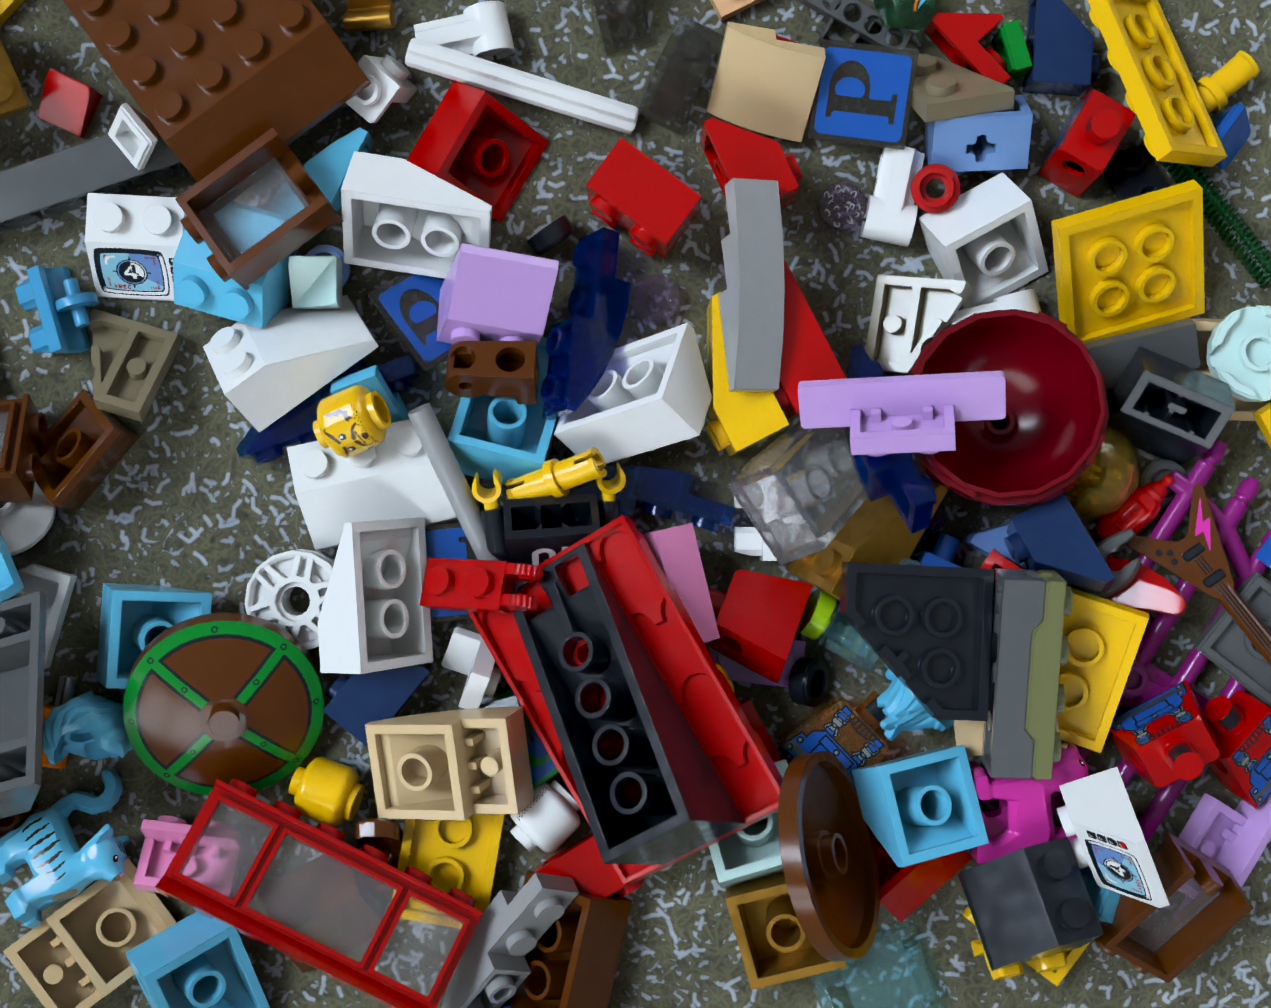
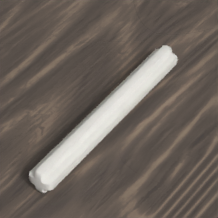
[405,38,639,134]

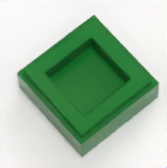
[992,19,1033,82]

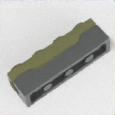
[982,568,1073,779]

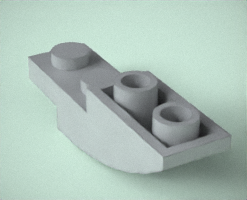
[441,873,579,1008]

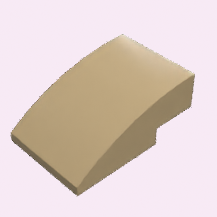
[365,707,534,820]
[3,858,177,1008]

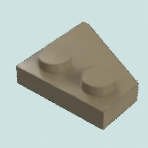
[89,308,182,422]

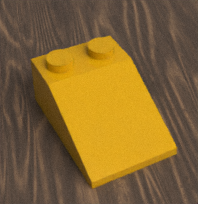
[705,292,789,457]

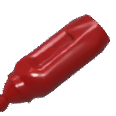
[1095,474,1174,546]

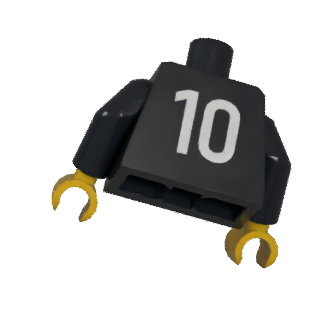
[472,462,626,566]

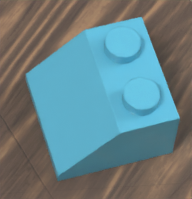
[173,202,290,329]
[96,583,212,689]
[851,745,989,867]

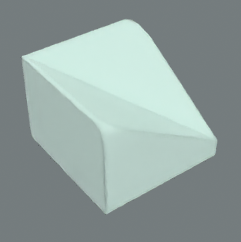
[288,256,342,309]

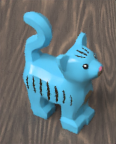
[0,769,131,929]

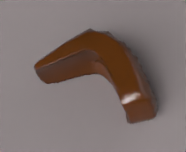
[355,817,402,892]

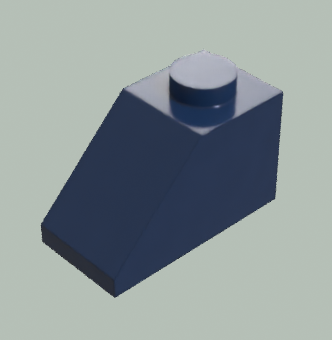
[1022,0,1100,97]
[1004,493,1115,594]
[323,663,434,747]

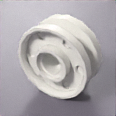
[245,549,335,650]

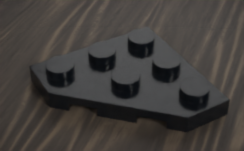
[840,562,994,721]

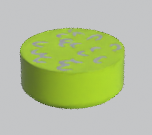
[797,590,837,640]

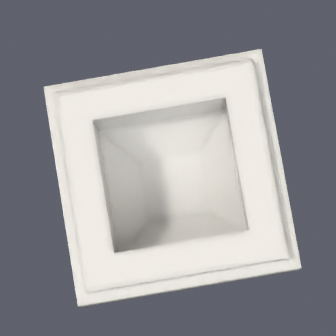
[108,102,158,171]

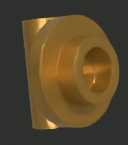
[343,0,395,33]

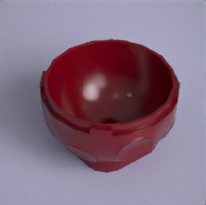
[910,309,1109,506]

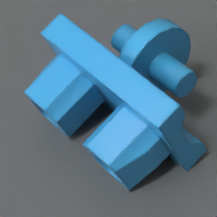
[15,265,99,353]

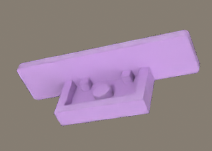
[798,371,1006,457]
[1168,793,1271,957]

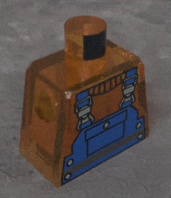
[775,690,890,781]

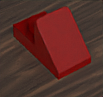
[923,12,1010,84]

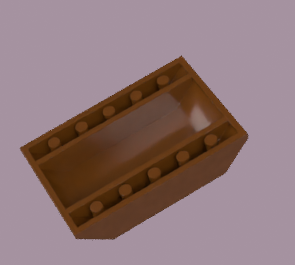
[63,0,371,182]

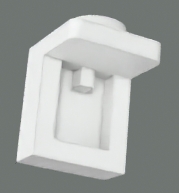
[346,55,418,123]
[442,627,502,709]

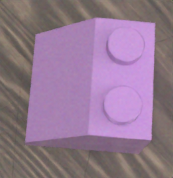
[436,243,559,345]

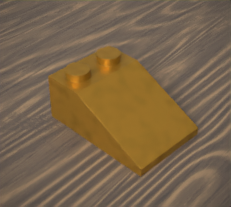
[785,467,948,601]

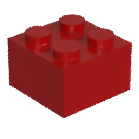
[586,137,702,259]

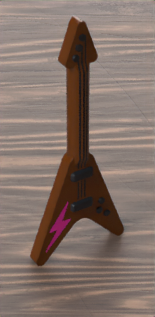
[1125,484,1271,666]

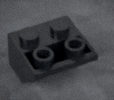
[1105,346,1236,466]

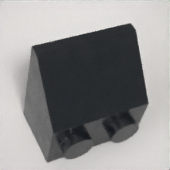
[958,837,1104,971]

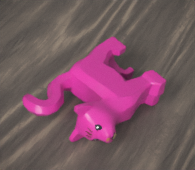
[969,742,1089,864]

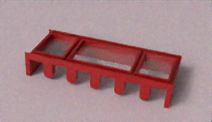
[155,778,483,1008]

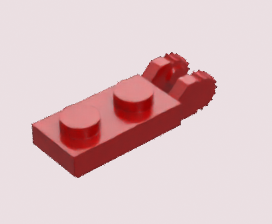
[419,558,543,614]

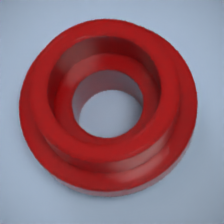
[911,164,961,213]

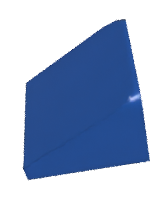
[1213,103,1251,170]

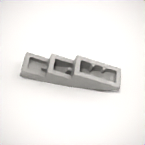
[718,178,785,392]

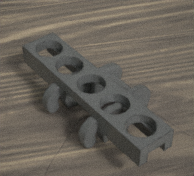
[797,0,913,55]

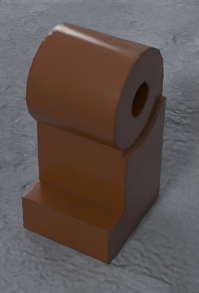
[445,341,539,405]

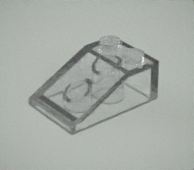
[727,421,887,565]

